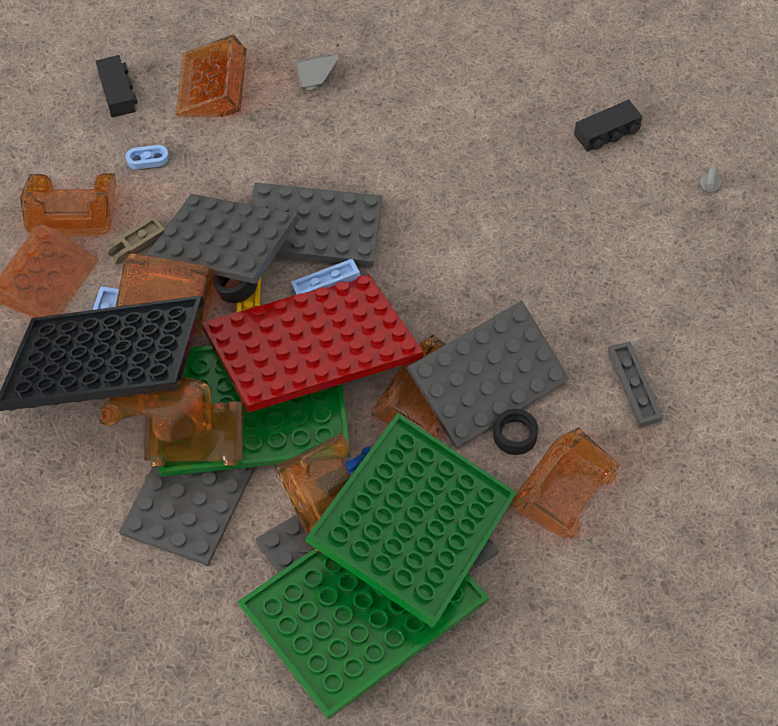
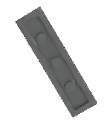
[608,342,663,427]

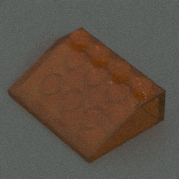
[175,34,247,117]
[0,223,99,318]

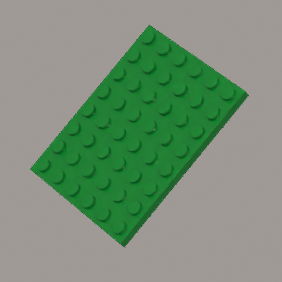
[155,345,350,477]
[304,413,517,628]
[237,548,489,720]

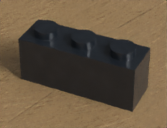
[95,55,138,118]
[574,100,642,152]

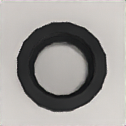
[213,275,258,303]
[493,409,538,455]

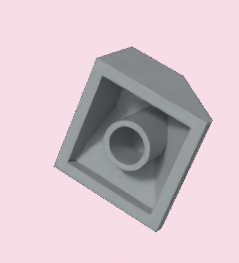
[293,54,338,90]

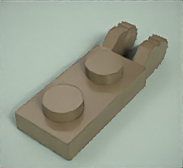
[105,216,166,264]

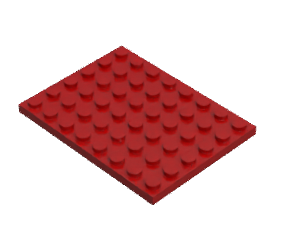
[202,274,424,413]

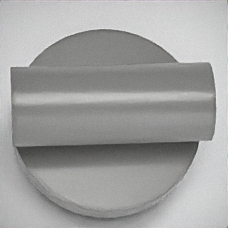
[700,167,722,192]

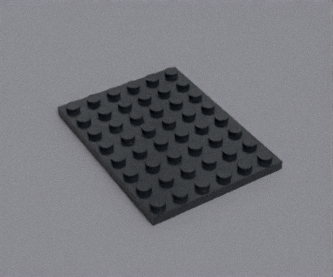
[0,296,204,411]

